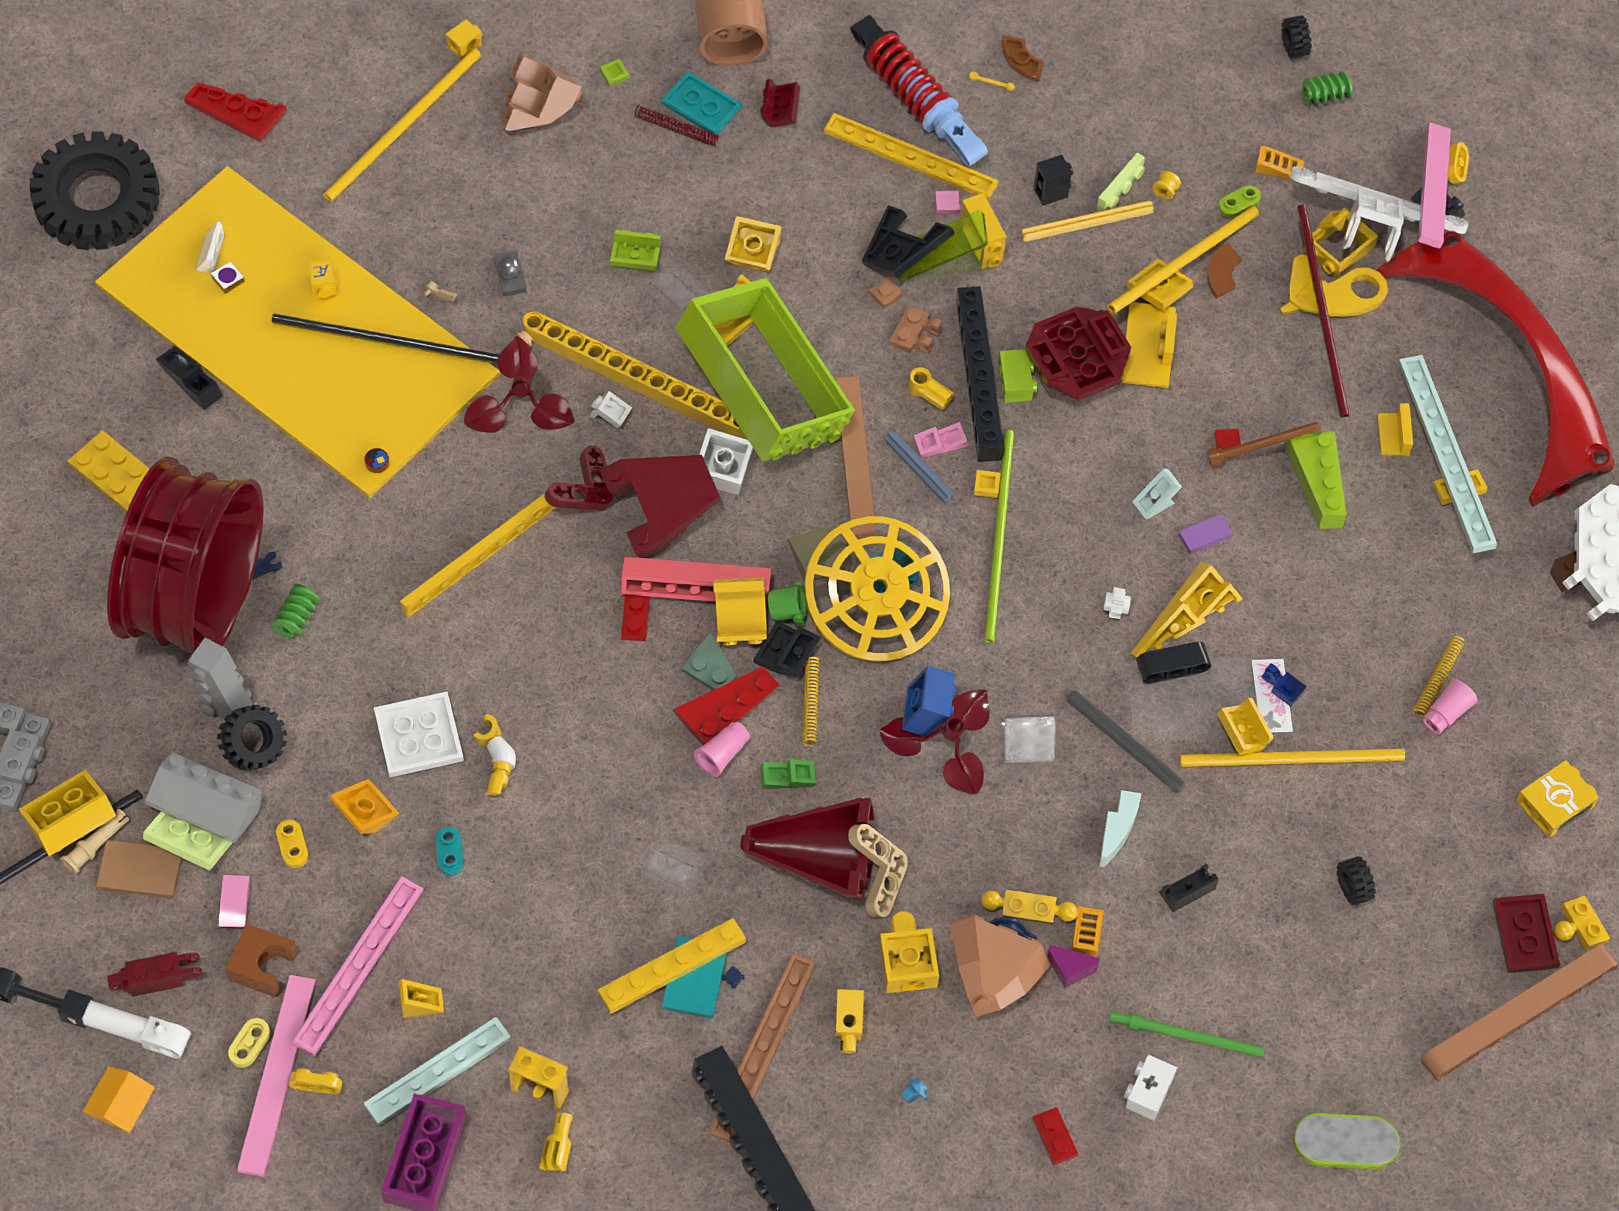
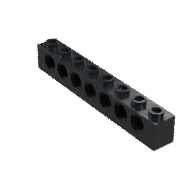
[956,286,1003,462]

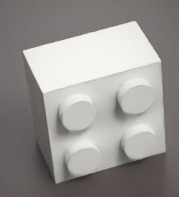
[700,428,753,495]

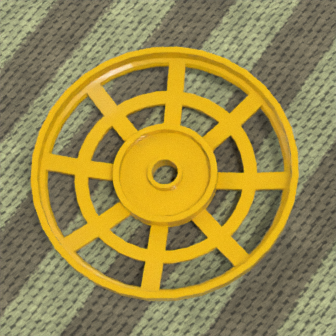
[804,516,950,662]

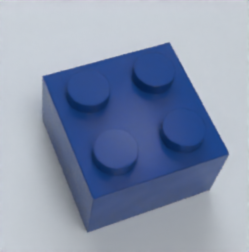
[902,665,956,736]

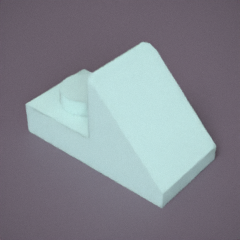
[1132,469,1182,519]

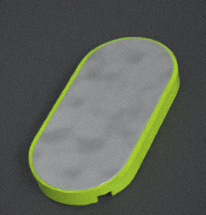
[1293,1113,1400,1169]

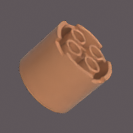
[696,0,768,66]

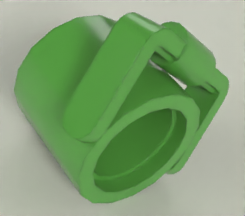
[768,582,807,628]

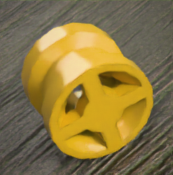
[1152,171,1181,200]

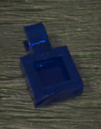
[1261,663,1307,707]

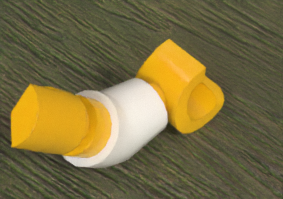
[473,714,516,796]

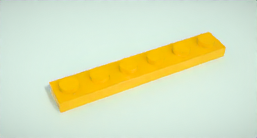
[598,918,746,1014]

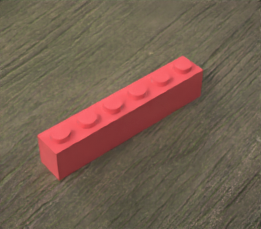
[621,557,771,606]

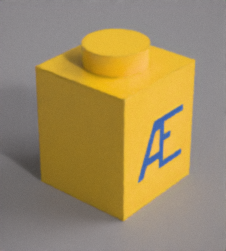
[309,259,337,298]

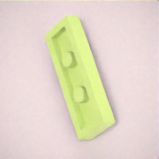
[1096,153,1145,211]

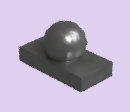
[494,250,526,296]

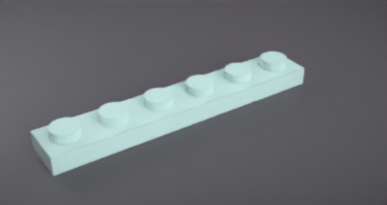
[364,1017,511,1127]

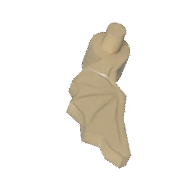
[424,281,457,302]

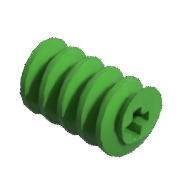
[1302,71,1353,107]
[271,584,320,639]

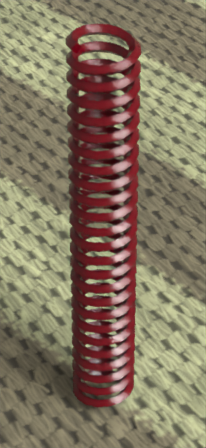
[635,104,719,147]

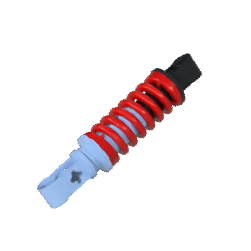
[850,15,988,167]

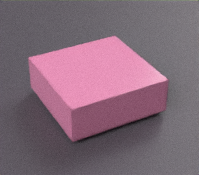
[935,191,960,214]

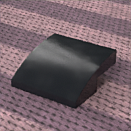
[753,621,821,677]

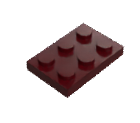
[1492,894,1560,973]

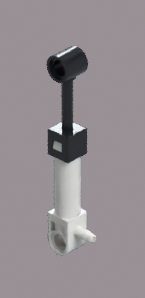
[0,967,191,1059]

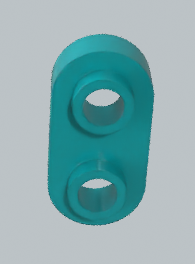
[435,827,464,876]

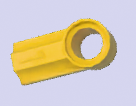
[908,367,954,410]

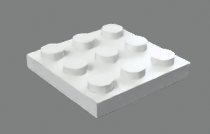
[374,692,464,777]

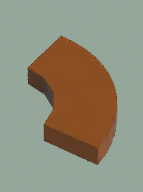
[1002,35,1043,82]
[1208,242,1241,299]

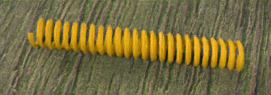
[1412,636,1464,717]
[802,657,820,747]

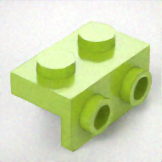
[610,230,661,272]

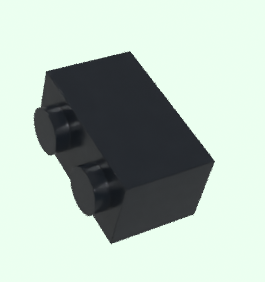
[1033,155,1073,206]

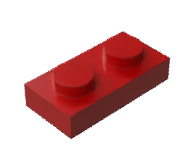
[621,594,650,642]
[1032,1107,1079,1165]

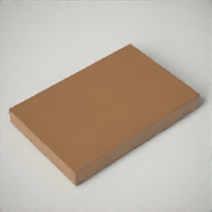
[96,840,182,899]

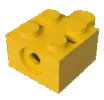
[879,912,939,994]

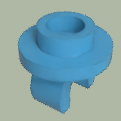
[901,1077,928,1104]

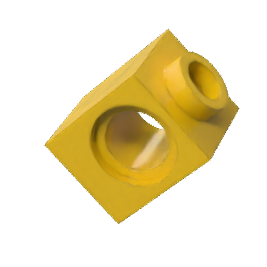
[446,19,482,60]

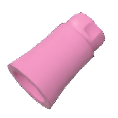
[1422,679,1478,735]
[694,722,750,777]

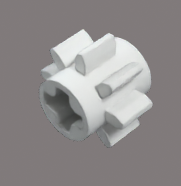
[1103,587,1131,619]

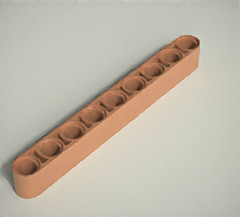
[1421,944,1619,1081]

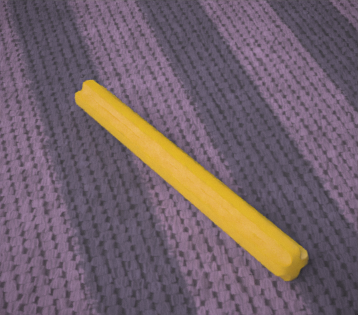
[1021,200,1154,242]

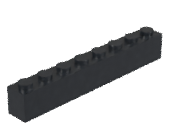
[691,1045,815,1211]

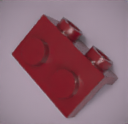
[760,79,800,127]

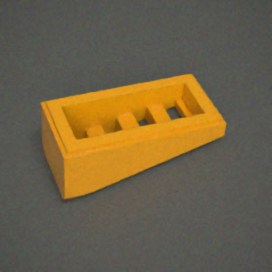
[1255,146,1304,180]
[1072,906,1104,958]

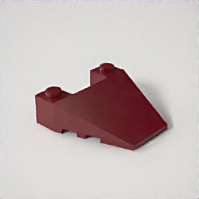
[600,455,721,558]

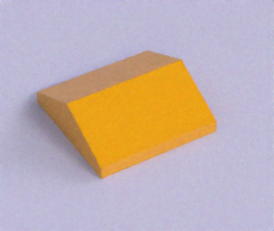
[329,779,400,834]
[82,1066,155,1133]

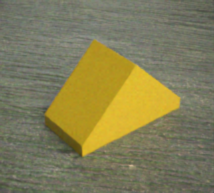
[399,979,444,1018]

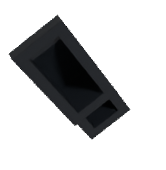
[156,346,223,410]

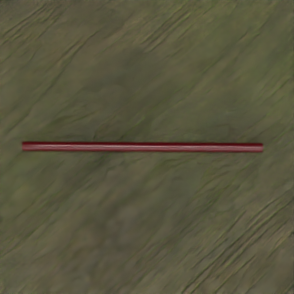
[1297,204,1349,417]

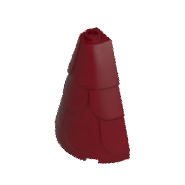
[740,798,875,898]

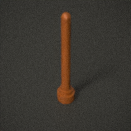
[1207,422,1321,468]

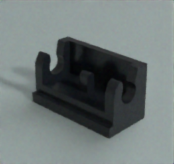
[1159,864,1218,912]

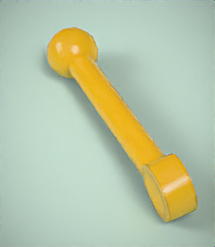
[969,72,1014,91]

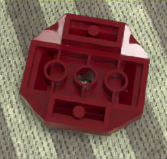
[1025,307,1132,401]

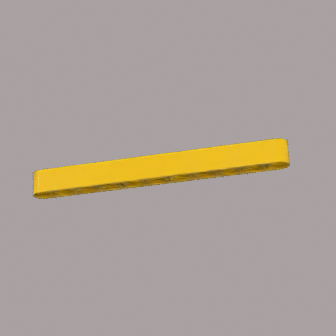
[523,312,747,439]

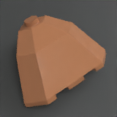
[501,52,582,131]
[950,915,1051,1017]

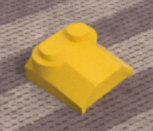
[724,216,782,271]

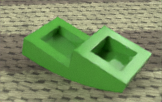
[760,759,816,789]

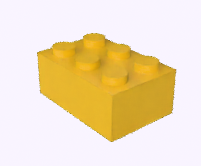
[18,770,116,856]

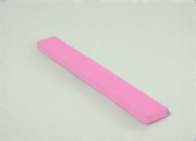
[1418,122,1451,248]
[292,876,423,1057]
[237,975,316,1177]

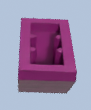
[1047,945,1100,988]

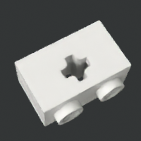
[1124,1055,1177,1121]

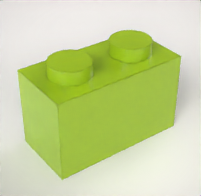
[998,349,1037,403]

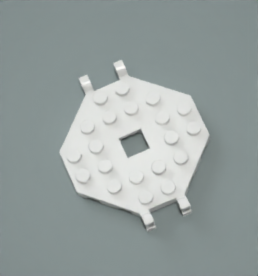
[1562,484,1619,621]

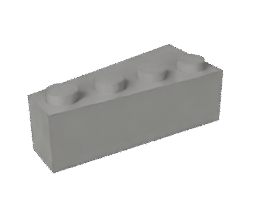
[188,638,258,719]

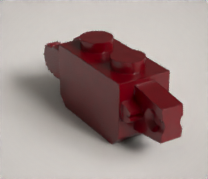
[107,951,203,996]

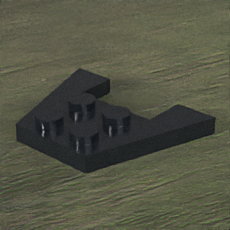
[862,205,955,278]

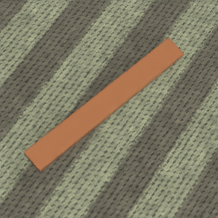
[835,376,877,545]
[709,953,816,1143]

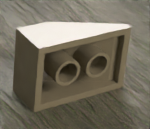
[788,526,855,599]

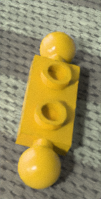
[981,890,1078,923]

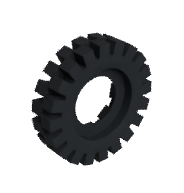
[29,131,160,250]

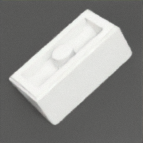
[196,221,224,273]

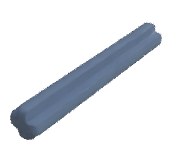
[884,431,954,502]

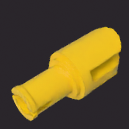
[539,1113,573,1172]

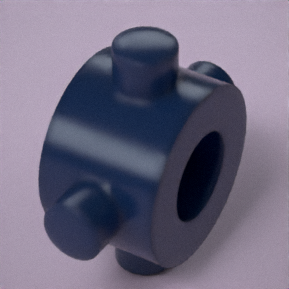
[722,966,745,989]

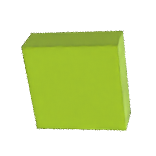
[599,59,630,87]

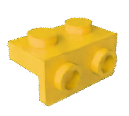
[1217,698,1273,755]

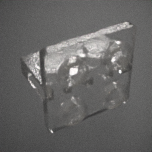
[1002,714,1055,763]

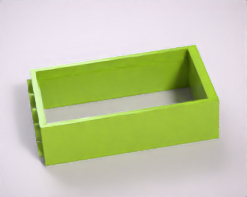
[675,278,855,462]

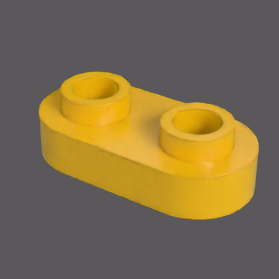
[1447,142,1469,184]
[276,820,309,868]
[288,1069,342,1095]

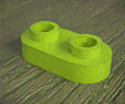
[1218,185,1261,218]

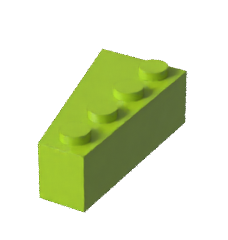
[1284,432,1347,529]

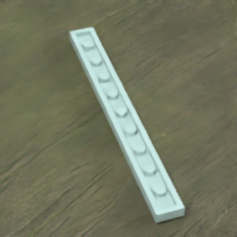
[1399,355,1497,553]

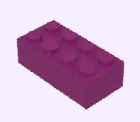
[381,1093,467,1211]

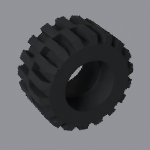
[217,705,287,770]

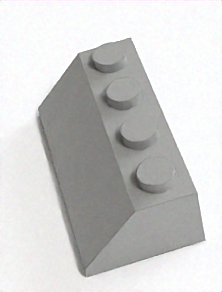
[145,752,262,842]

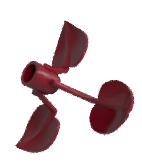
[464,336,575,433]
[880,689,990,794]

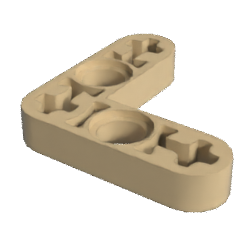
[848,824,908,918]

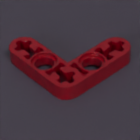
[545,445,613,511]

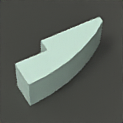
[1099,790,1141,867]

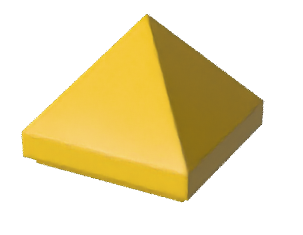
[1318,210,1348,231]

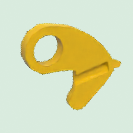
[1280,255,1388,317]

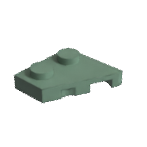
[682,634,737,690]

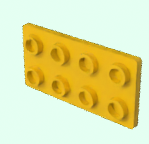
[1122,302,1177,388]

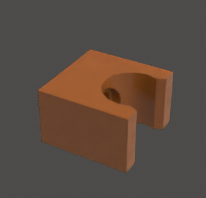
[225,924,297,997]

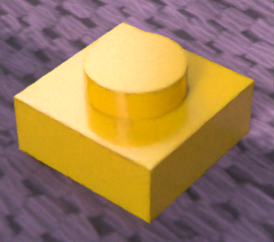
[974,470,1001,498]

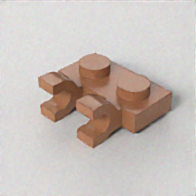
[889,306,942,354]

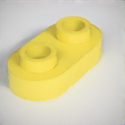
[228,1018,270,1068]

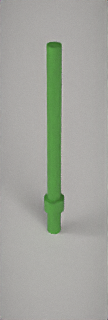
[1109,1011,1264,1058]

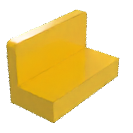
[1378,403,1413,455]

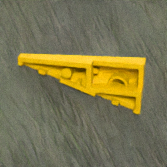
[1130,561,1243,658]

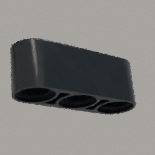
[1136,642,1211,684]

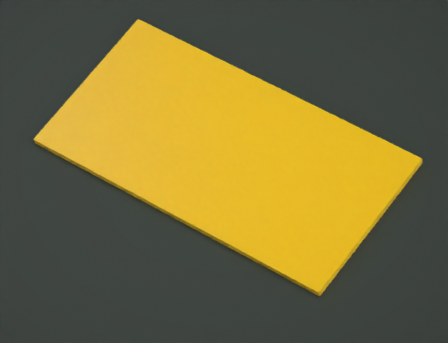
[95,166,500,499]

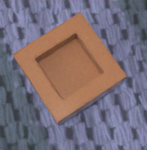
[869,278,902,309]

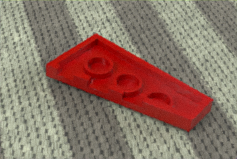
[184,82,287,142]
[673,666,779,745]

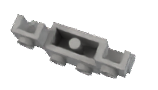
[0,702,52,812]

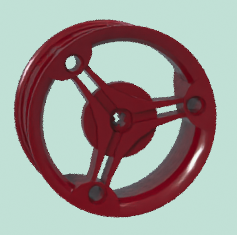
[107,456,264,654]

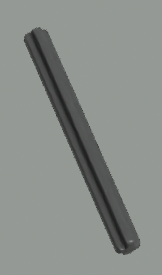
[1067,690,1185,793]

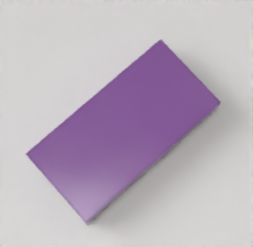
[1178,514,1233,554]

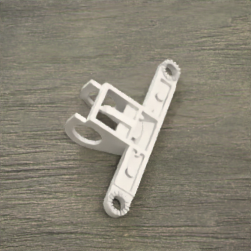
[1290,166,1469,263]

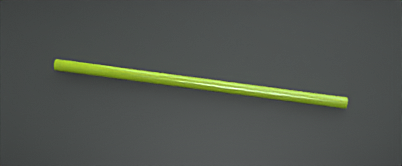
[985,430,1014,643]

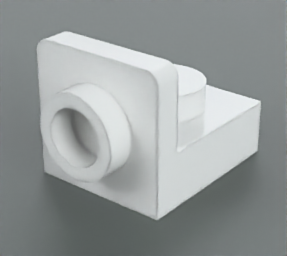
[590,391,632,429]

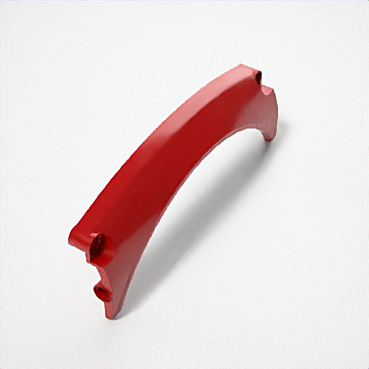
[1376,231,1615,507]

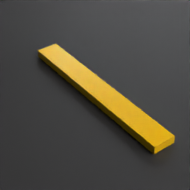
[824,113,999,201]
[400,492,556,617]

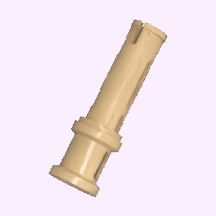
[60,809,129,875]

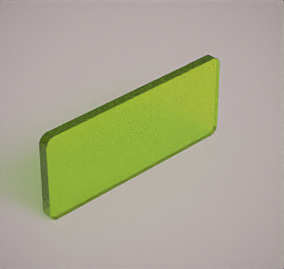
[897,210,988,282]

